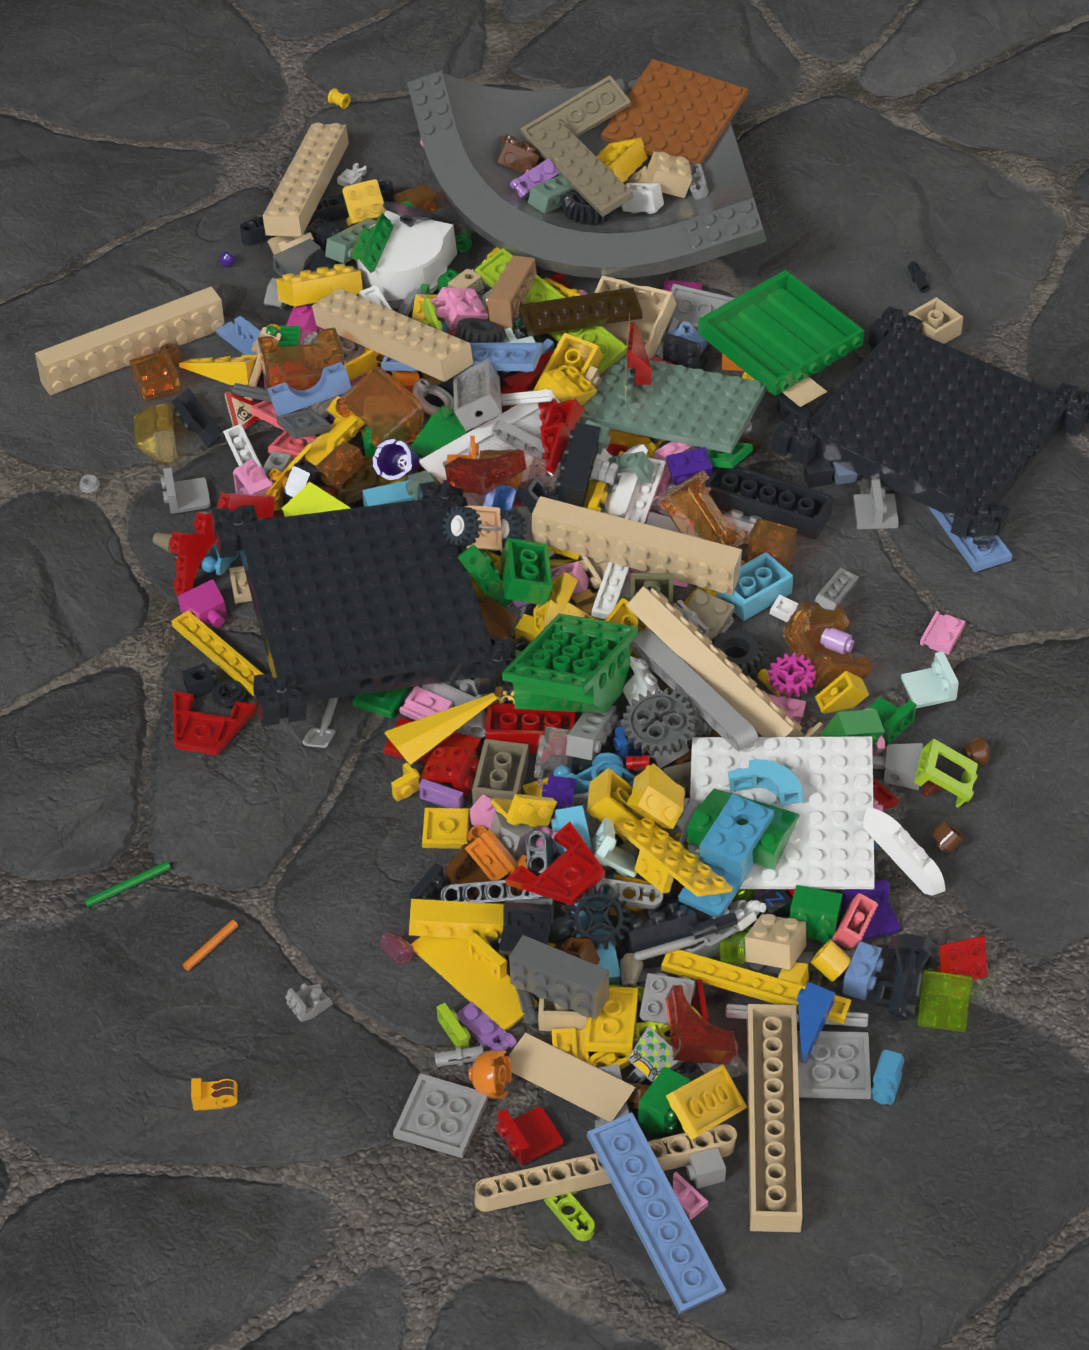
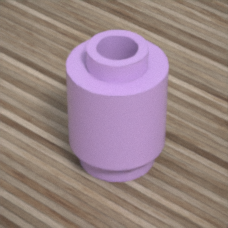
[820,628,854,655]

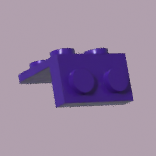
[666,447,713,495]
[541,775,576,827]
[841,879,900,942]

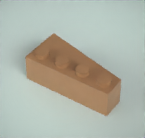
[486,255,536,331]

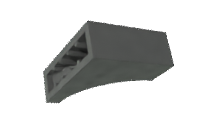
[273,239,322,278]

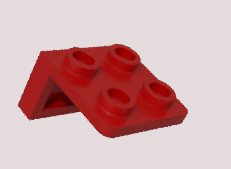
[420,746,480,798]
[495,1107,563,1166]

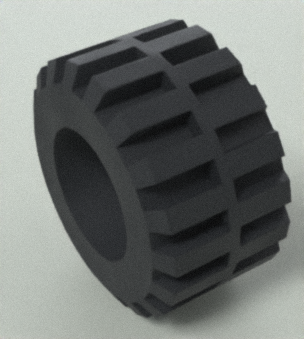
[455,318,505,343]
[712,629,763,681]

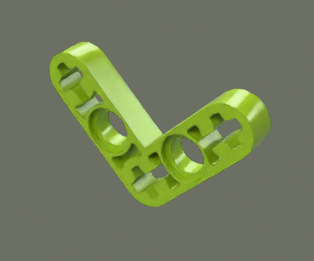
[543,1172,595,1241]

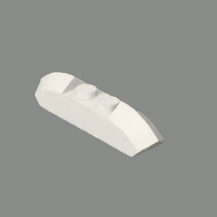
[605,444,647,518]
[863,807,945,896]

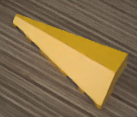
[534,572,578,639]
[384,693,497,766]

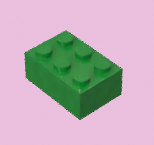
[500,538,553,605]

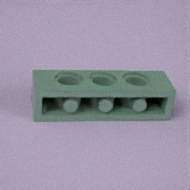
[528,175,575,214]
[325,218,376,263]

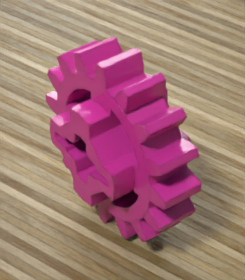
[768,653,816,698]

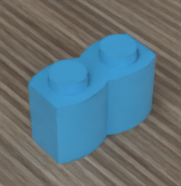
[871,1050,904,1105]

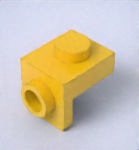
[391,763,420,802]

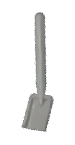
[302,697,339,748]
[633,913,737,961]

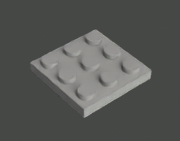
[797,1031,871,1099]
[393,1073,489,1158]

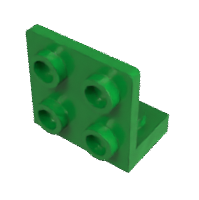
[867,697,917,746]

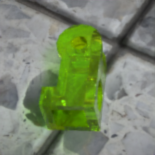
[720,927,751,965]

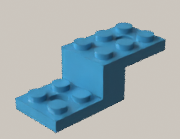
[678,794,774,918]

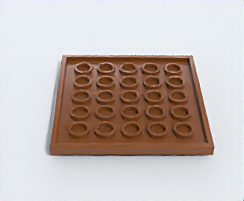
[601,59,748,165]

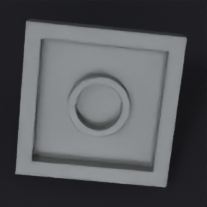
[853,479,899,529]

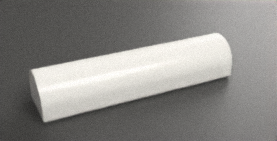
[223,424,262,467]

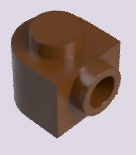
[932,822,964,852]

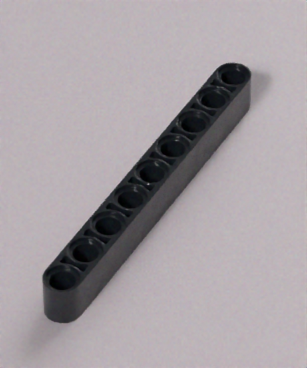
[240,180,394,246]

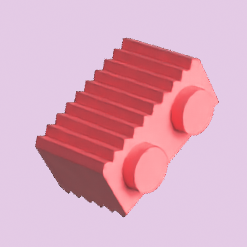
[832,893,878,950]

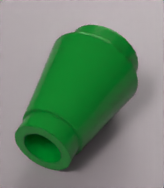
[455,228,472,252]

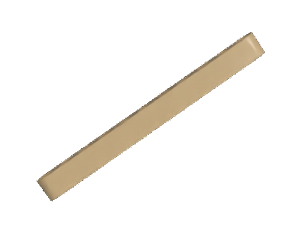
[474,1124,737,1212]

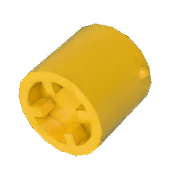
[810,940,852,982]

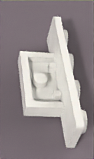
[623,656,675,724]

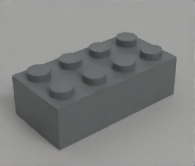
[509,935,609,1020]

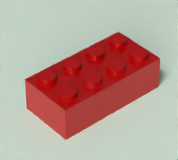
[485,704,576,755]

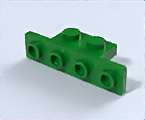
[351,213,394,273]
[458,545,513,607]

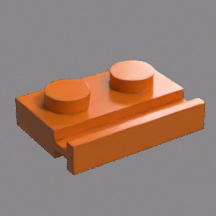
[465,829,518,881]

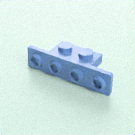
[216,316,268,369]

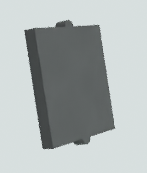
[397,289,422,316]

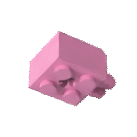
[430,287,489,331]
[233,459,274,520]

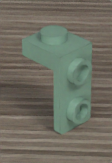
[608,451,655,484]

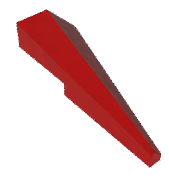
[628,322,652,385]
[538,398,584,473]

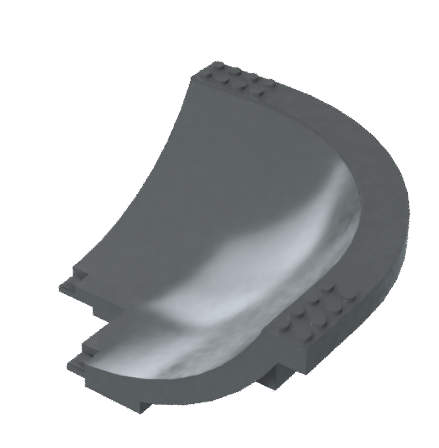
[407,70,767,279]

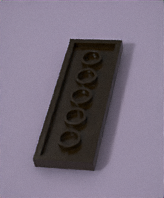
[520,287,643,336]

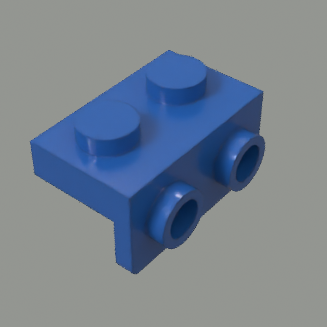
[484,483,518,511]

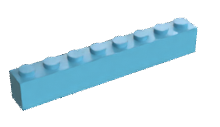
[551,805,621,985]

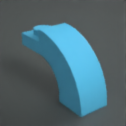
[728,760,803,806]

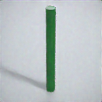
[84,861,171,908]

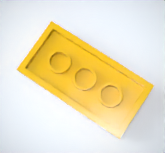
[666,1065,747,1140]

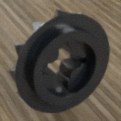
[211,680,246,709]

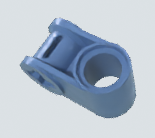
[670,321,708,353]

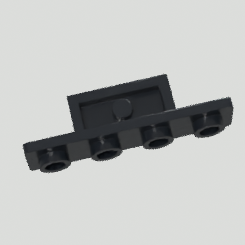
[171,388,223,448]

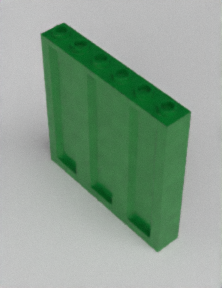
[698,270,864,396]

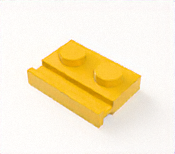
[551,1027,589,1064]

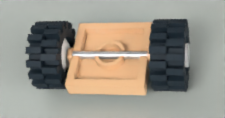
[443,505,527,551]

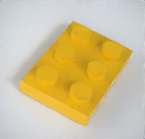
[584,987,639,1053]

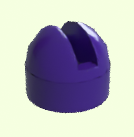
[220,251,236,267]

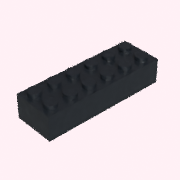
[703,466,833,540]

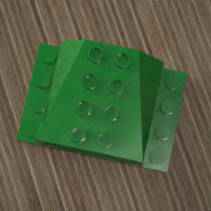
[502,613,638,713]

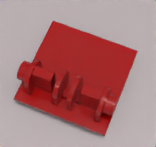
[936,935,987,987]

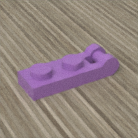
[510,158,560,199]
[456,1002,517,1051]

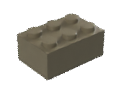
[472,739,529,805]

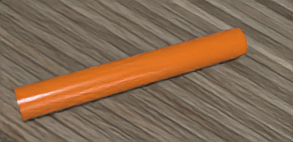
[183,920,238,971]

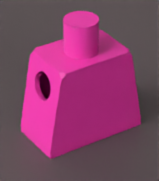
[178,579,227,628]

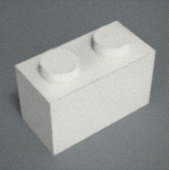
[622,183,664,214]

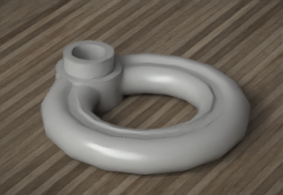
[412,379,454,415]

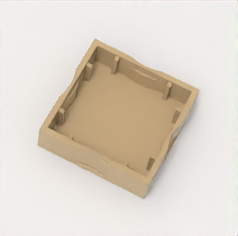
[595,276,677,361]

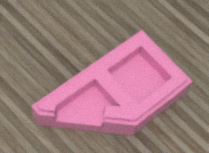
[673,1172,708,1220]

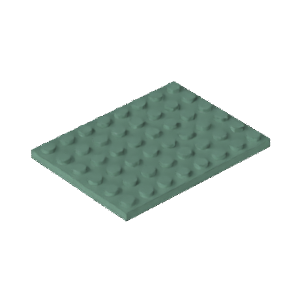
[579,354,766,453]

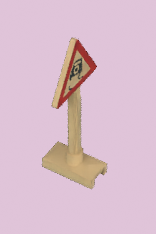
[224,327,281,430]

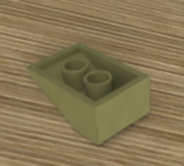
[630,573,674,606]

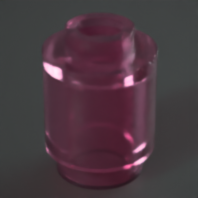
[379,932,414,965]

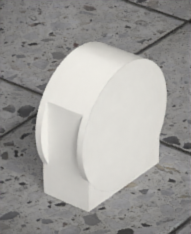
[357,211,457,302]

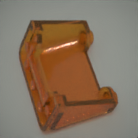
[258,328,344,390]
[335,367,424,447]
[660,470,749,548]
[784,602,873,689]

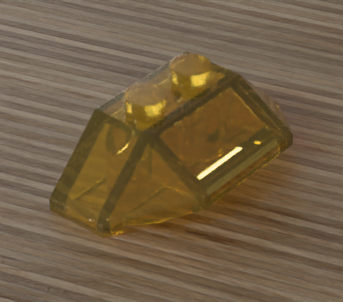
[133,403,178,463]

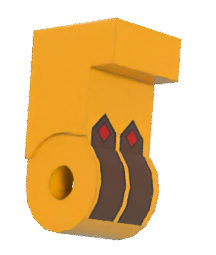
[191,1078,238,1111]

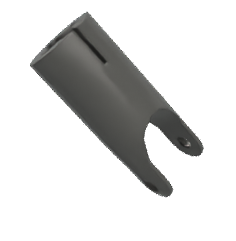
[668,798,700,846]

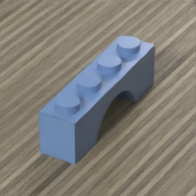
[267,362,352,416]

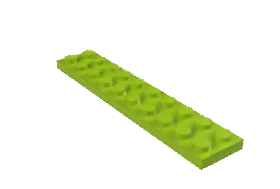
[474,248,627,375]

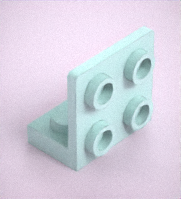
[901,651,959,708]
[592,817,637,877]

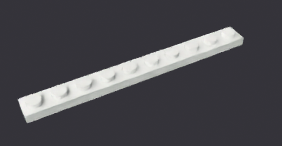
[591,457,666,619]

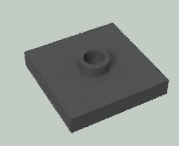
[277,409,331,439]

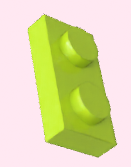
[437,1003,471,1049]

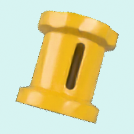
[328,88,351,109]

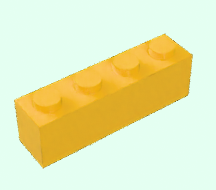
[409,899,504,941]

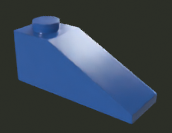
[796,982,835,1064]

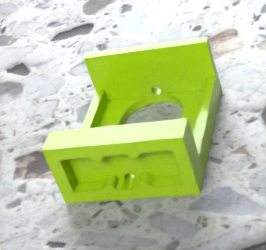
[913,738,978,808]

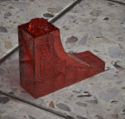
[445,449,527,496]
[665,985,738,1065]

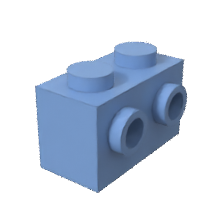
[842,941,884,1001]

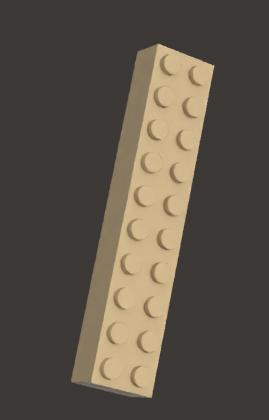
[263,123,349,237]
[35,287,225,395]
[312,289,474,382]
[532,496,742,595]
[626,586,805,737]
[747,1004,802,1232]

